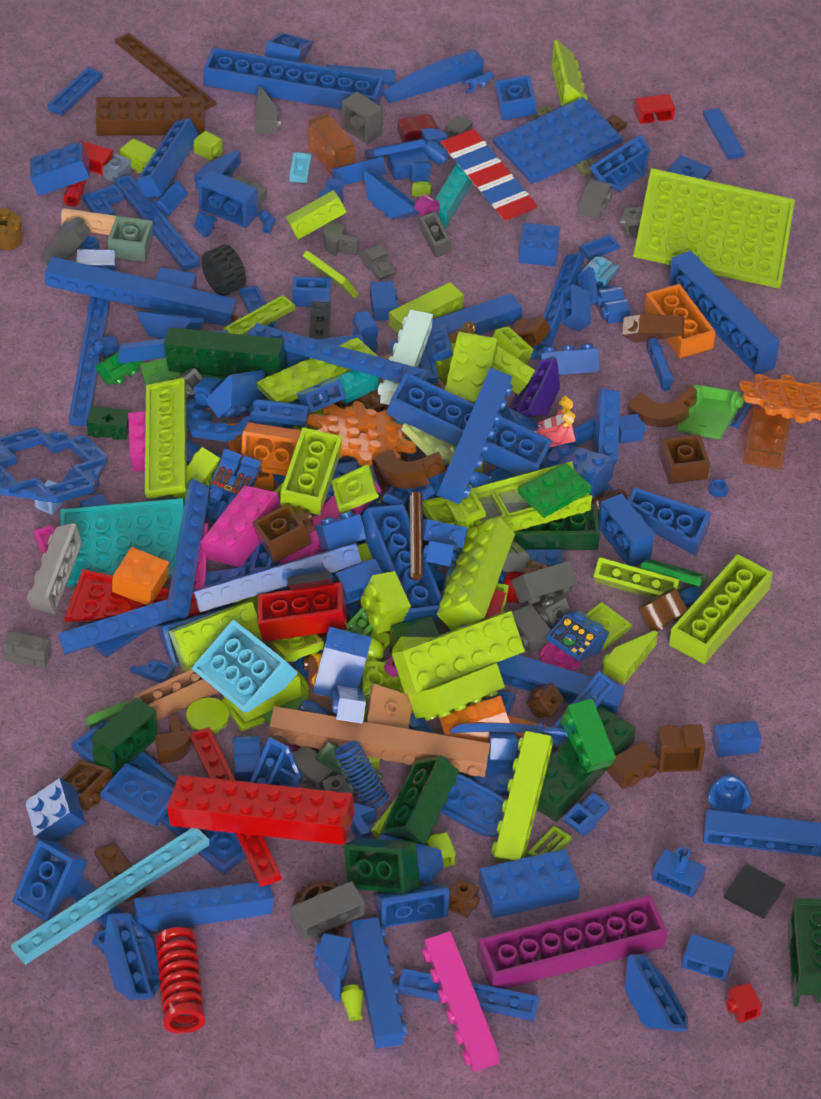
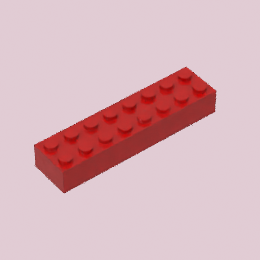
[167,775,355,845]

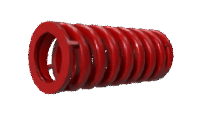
[155,927,205,1034]

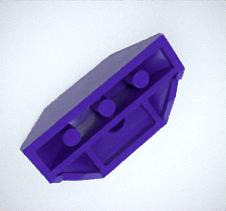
[509,358,560,418]

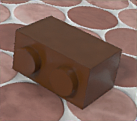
[607,741,659,790]

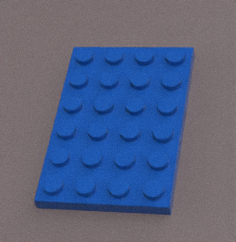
[493,97,622,184]

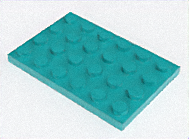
[60,498,184,587]

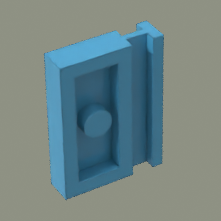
[581,256,621,286]

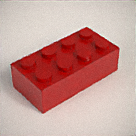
[258,582,347,642]

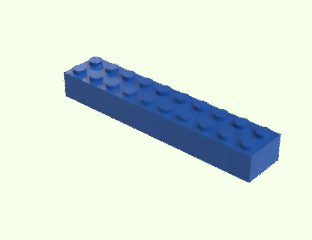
[203,47,384,110]

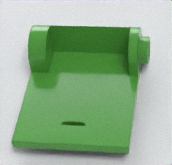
[676,384,744,440]

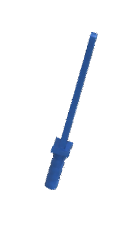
[450,723,568,737]

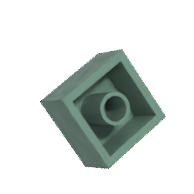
[108,216,154,262]

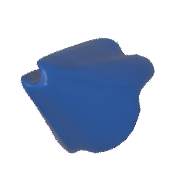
[708,772,752,814]

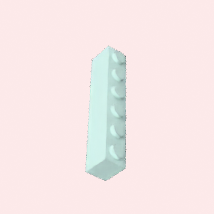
[378,309,433,405]

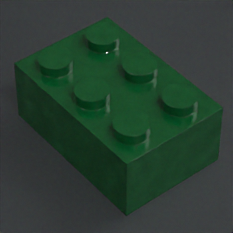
[92,697,157,776]
[344,837,420,894]

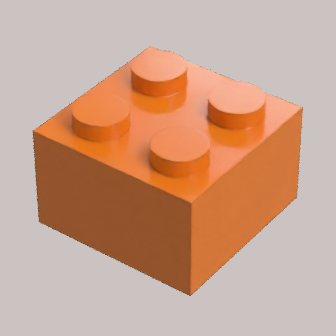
[112,547,169,606]

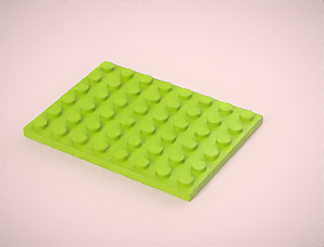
[633,168,795,289]

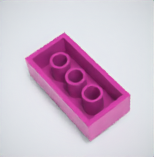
[200,485,281,567]

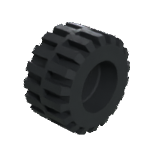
[201,244,246,296]

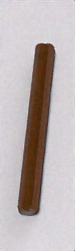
[410,491,423,580]

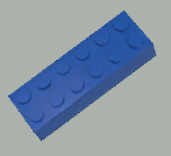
[361,504,442,622]

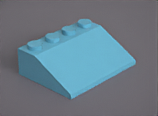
[191,620,298,713]

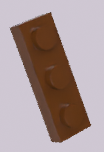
[94,842,147,902]

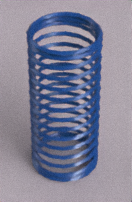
[334,740,389,809]

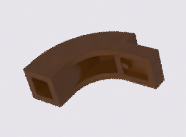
[627,386,697,427]
[374,449,447,489]

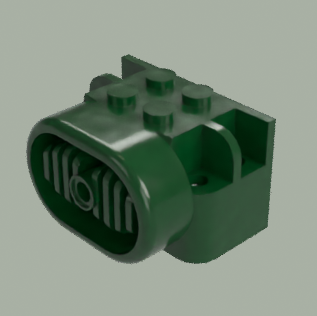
[788,898,821,1007]

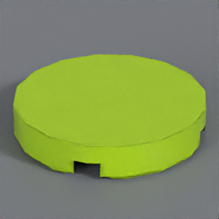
[186,697,229,734]

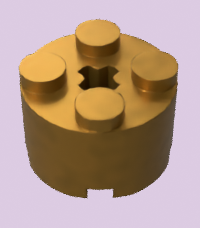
[0,208,23,251]

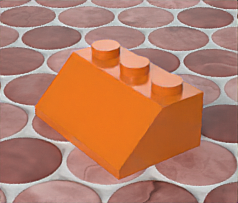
[241,422,301,476]
[440,696,513,743]

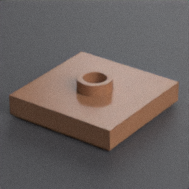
[365,684,412,729]

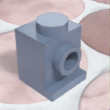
[103,153,131,182]

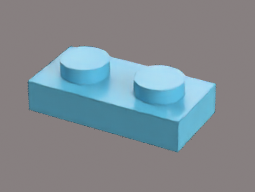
[289,152,312,183]

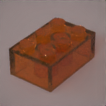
[307,113,355,173]
[743,407,791,470]

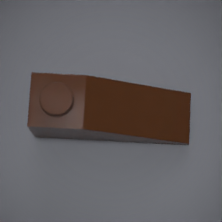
[622,315,685,342]

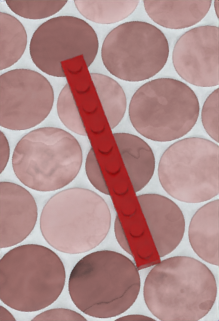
[190,727,282,887]

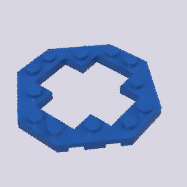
[186,394,299,442]
[0,428,107,503]

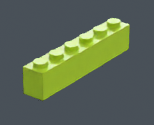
[492,731,553,863]

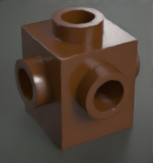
[525,683,565,718]
[448,878,480,918]

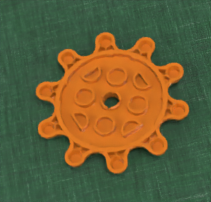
[740,374,821,423]
[306,401,417,467]

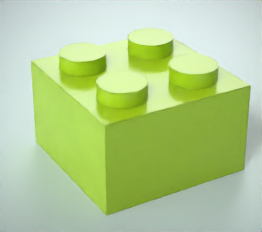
[360,571,411,633]

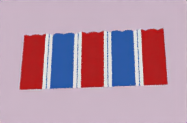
[440,128,538,221]

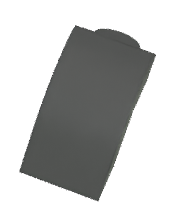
[324,221,359,256]

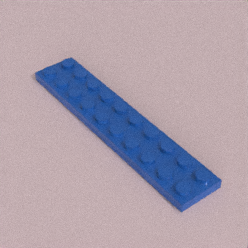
[72,720,246,875]

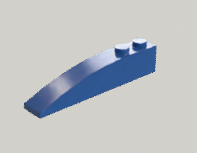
[383,49,484,104]

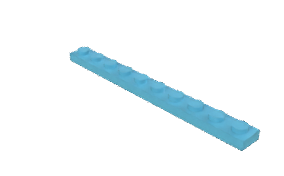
[11,828,210,965]

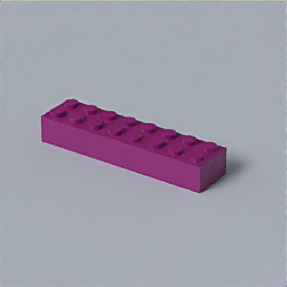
[477,895,667,989]

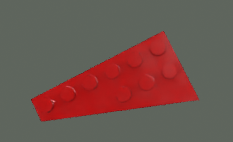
[65,569,200,622]

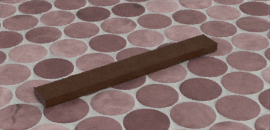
[115,33,216,110]

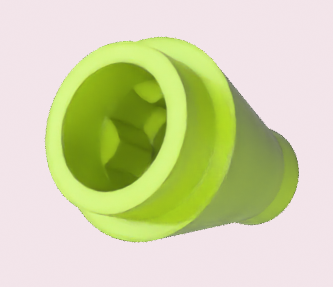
[340,985,364,1021]

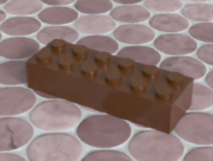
[96,96,205,136]

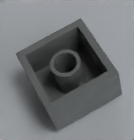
[342,92,383,144]

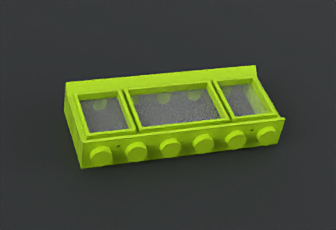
[473,461,592,532]

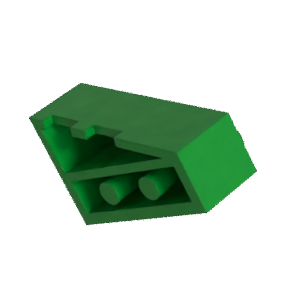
[560,699,616,773]

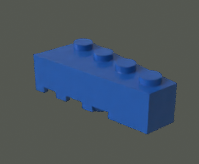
[629,487,711,556]

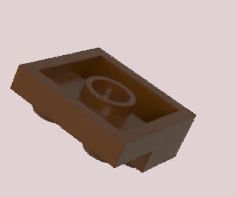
[61,760,114,810]

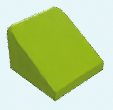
[411,181,433,197]

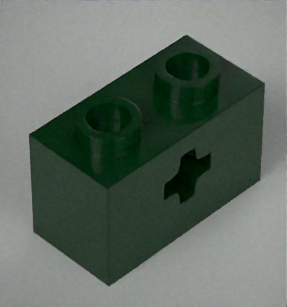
[87,406,131,440]

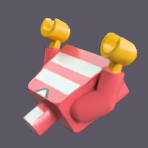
[533,396,576,448]

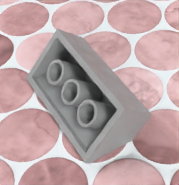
[27,523,83,614]

